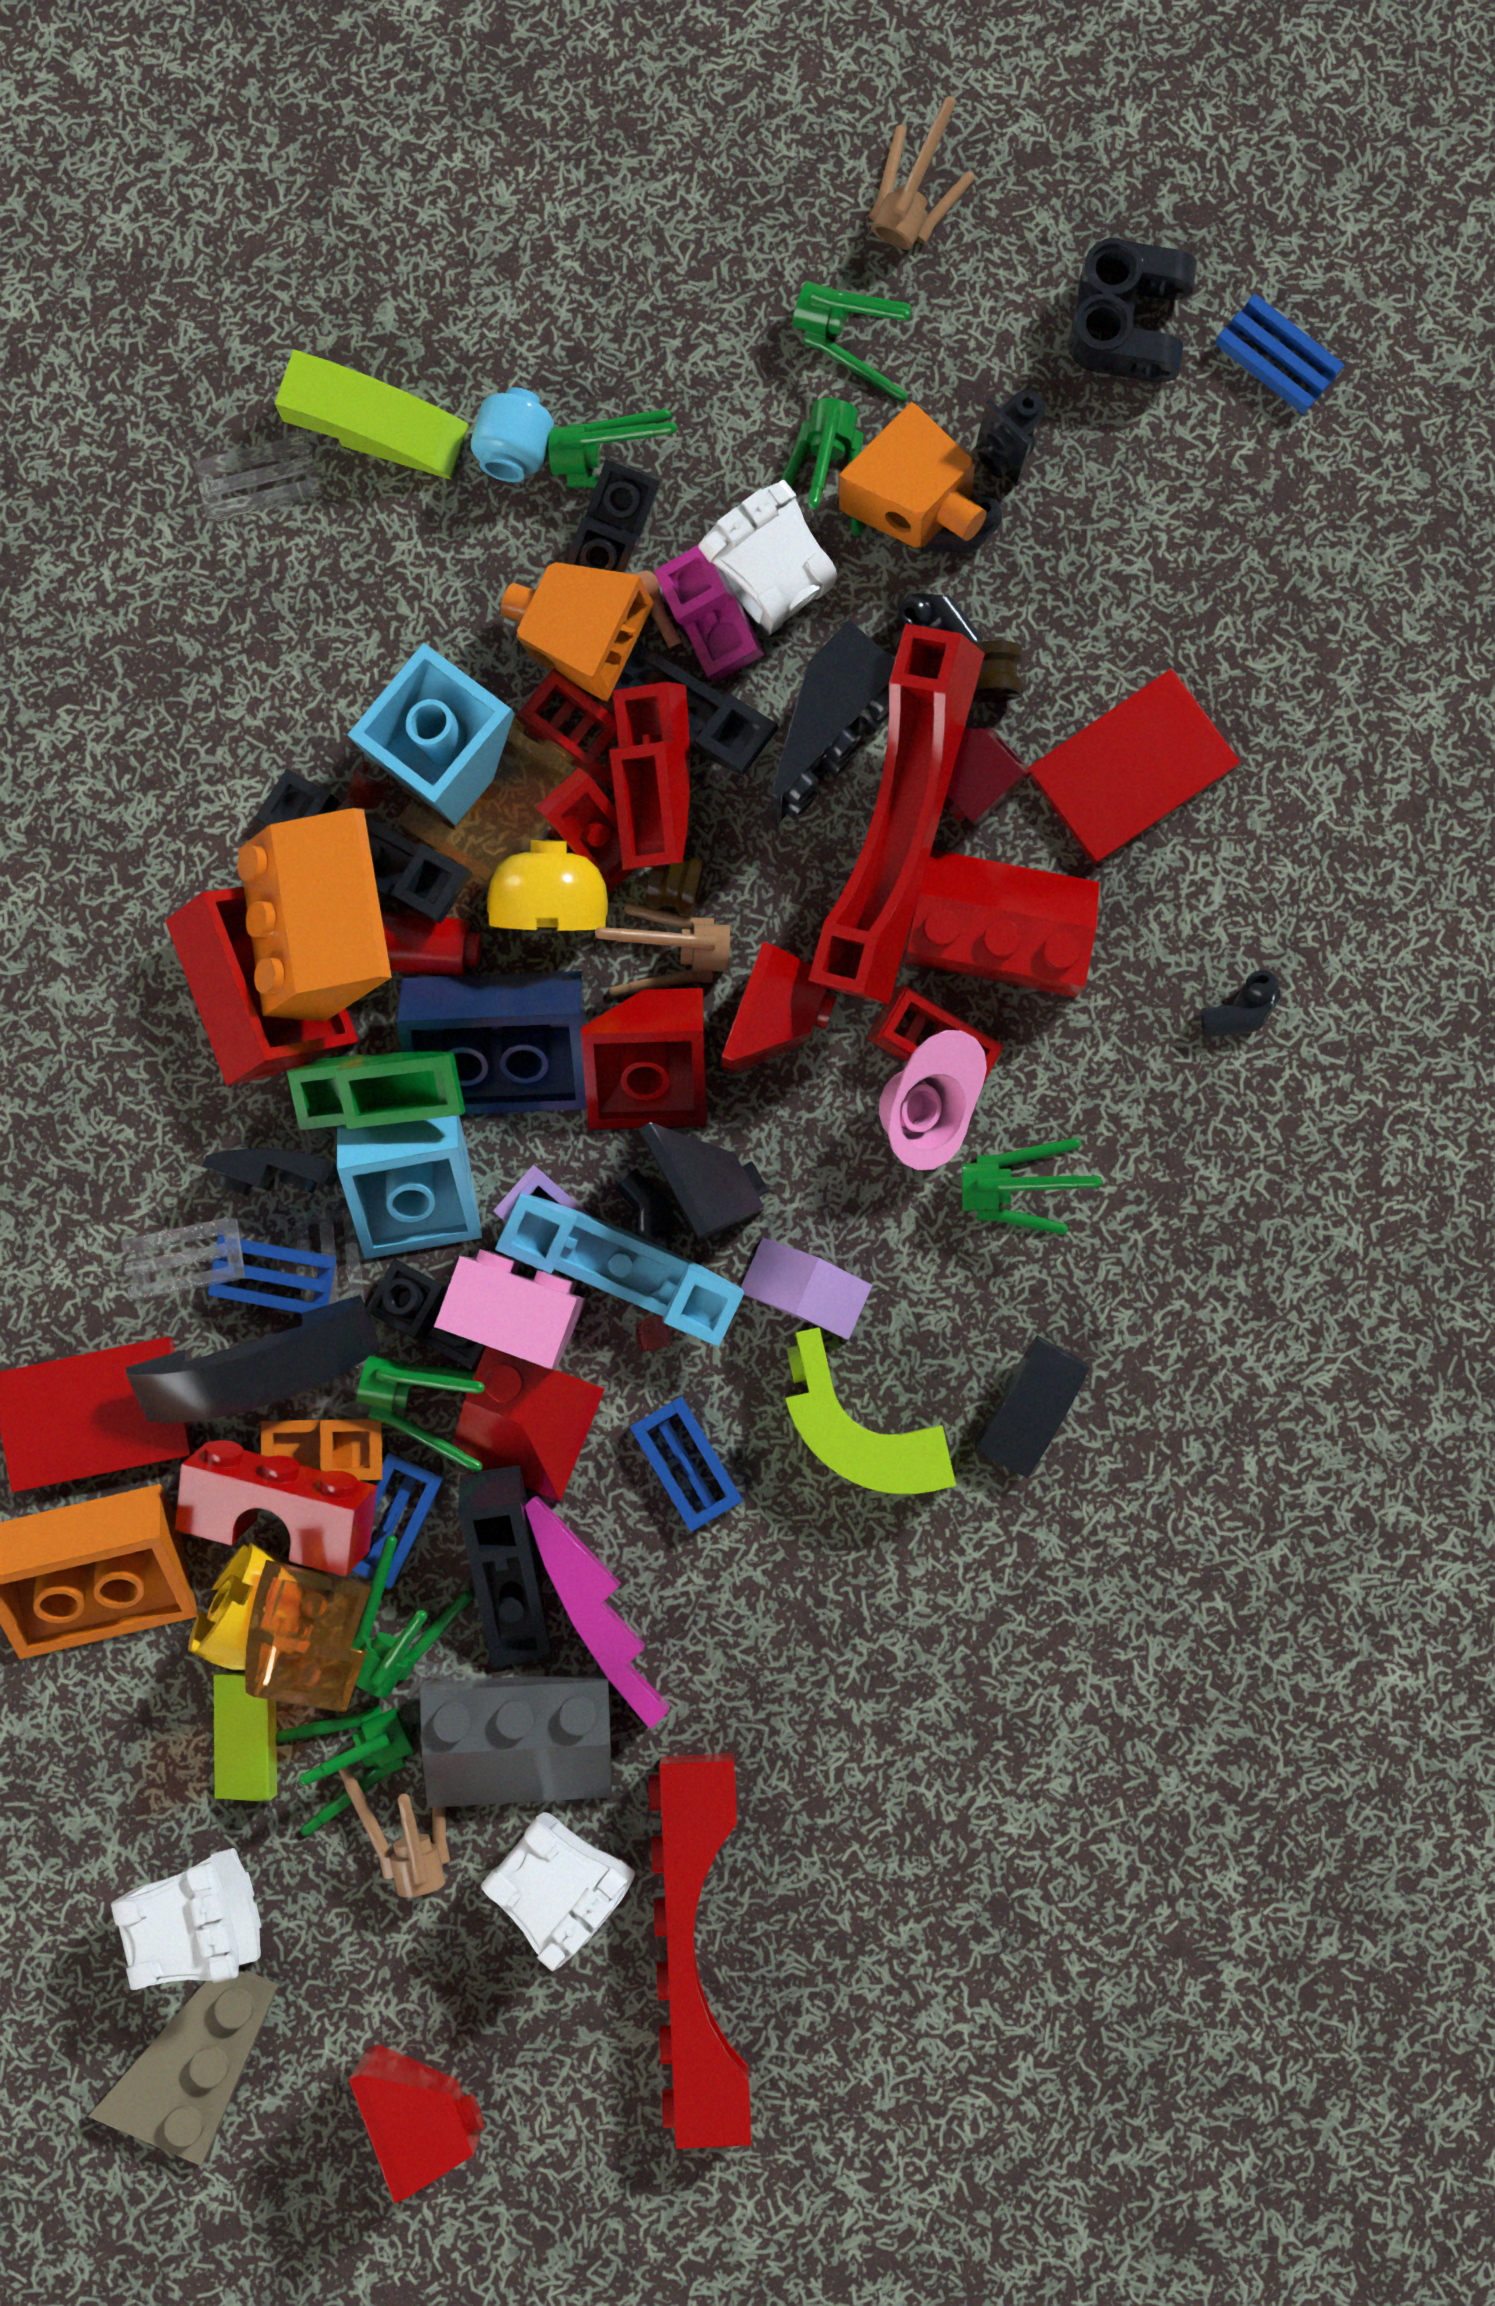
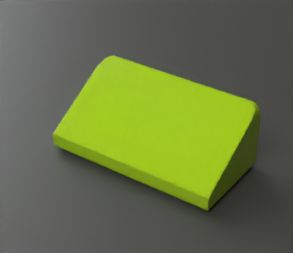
[214,1672,277,1801]

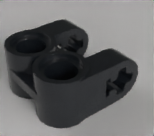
[1068,238,1197,382]

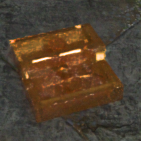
[245,1560,371,1712]

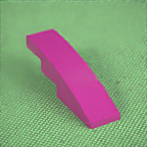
[524,1496,670,1730]

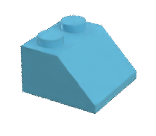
[347,643,515,826]
[337,1115,482,1259]

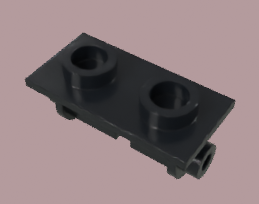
[976,390,1045,486]

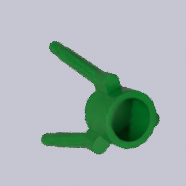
[793,281,912,402]
[779,398,864,537]
[548,409,678,498]
[962,1138,1102,1235]
[356,1355,485,1472]
[346,1535,472,1698]
[276,1704,415,1836]

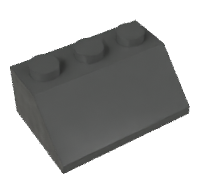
[420,1672,612,1808]

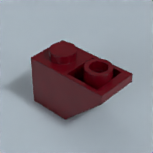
[943,728,1034,823]

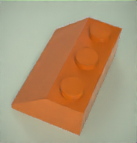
[237,808,392,1022]
[0,1484,198,1660]

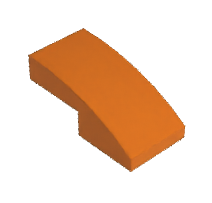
[261,1419,383,1480]

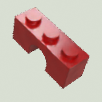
[175,1440,378,1577]

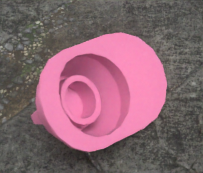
[879,1030,987,1170]

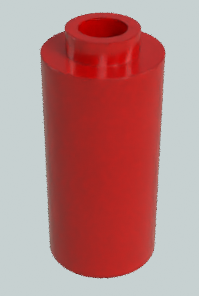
[381,910,482,977]

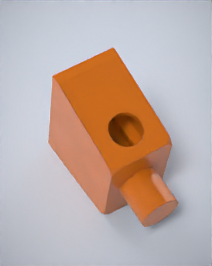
[839,401,986,548]
[501,562,654,701]

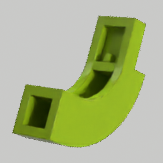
[785,1327,956,1494]

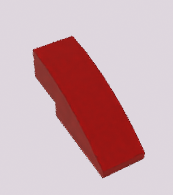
[609,682,690,870]

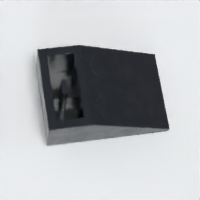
[770,619,895,826]

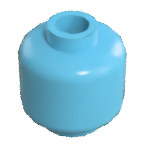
[471,387,554,482]

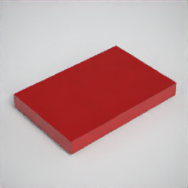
[1029,668,1241,866]
[0,1337,194,1493]

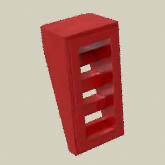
[513,668,618,790]
[866,985,1004,1082]

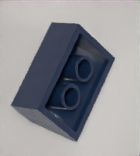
[397,971,587,1114]

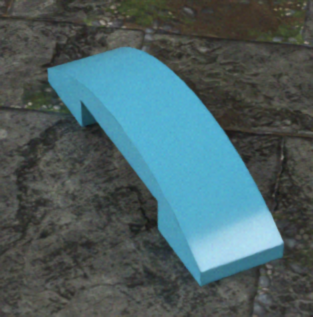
[495,1192,744,1347]

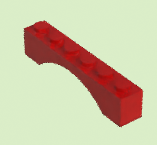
[808,623,985,1005]
[648,1753,751,2149]

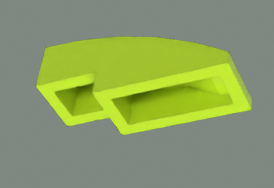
[274,349,469,480]

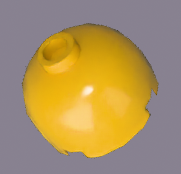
[487,840,608,931]
[188,1542,305,1670]

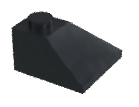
[640,1122,769,1244]

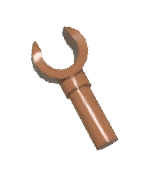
[632,570,682,649]

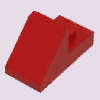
[535,768,635,894]

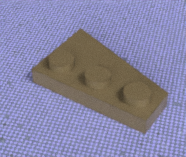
[88,1967,280,2166]

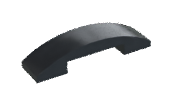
[611,636,779,776]
[255,768,473,924]
[126,1295,381,1423]

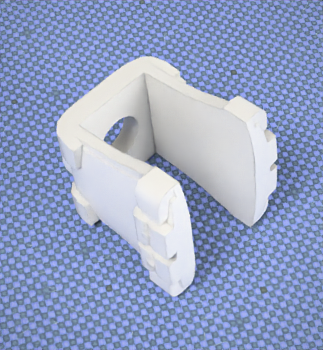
[698,480,837,636]
[481,1812,636,1972]
[111,1848,262,1990]

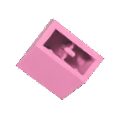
[434,1249,587,1369]

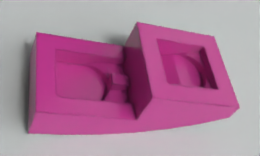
[654,545,765,683]

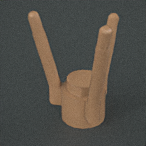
[869,96,974,250]
[595,903,730,998]
[338,1766,450,1897]

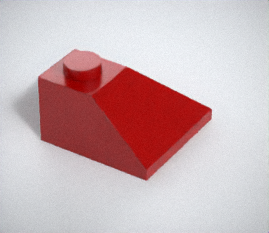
[722,941,837,1076]
[581,988,707,1130]
[452,1346,605,1502]
[349,2044,484,2203]

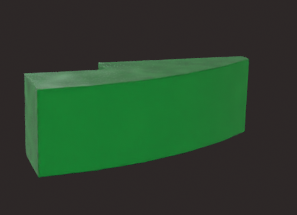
[287,1052,466,1130]

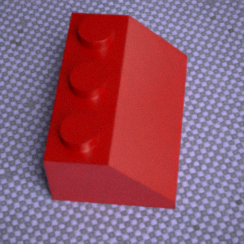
[903,849,1100,998]
[165,887,359,1086]

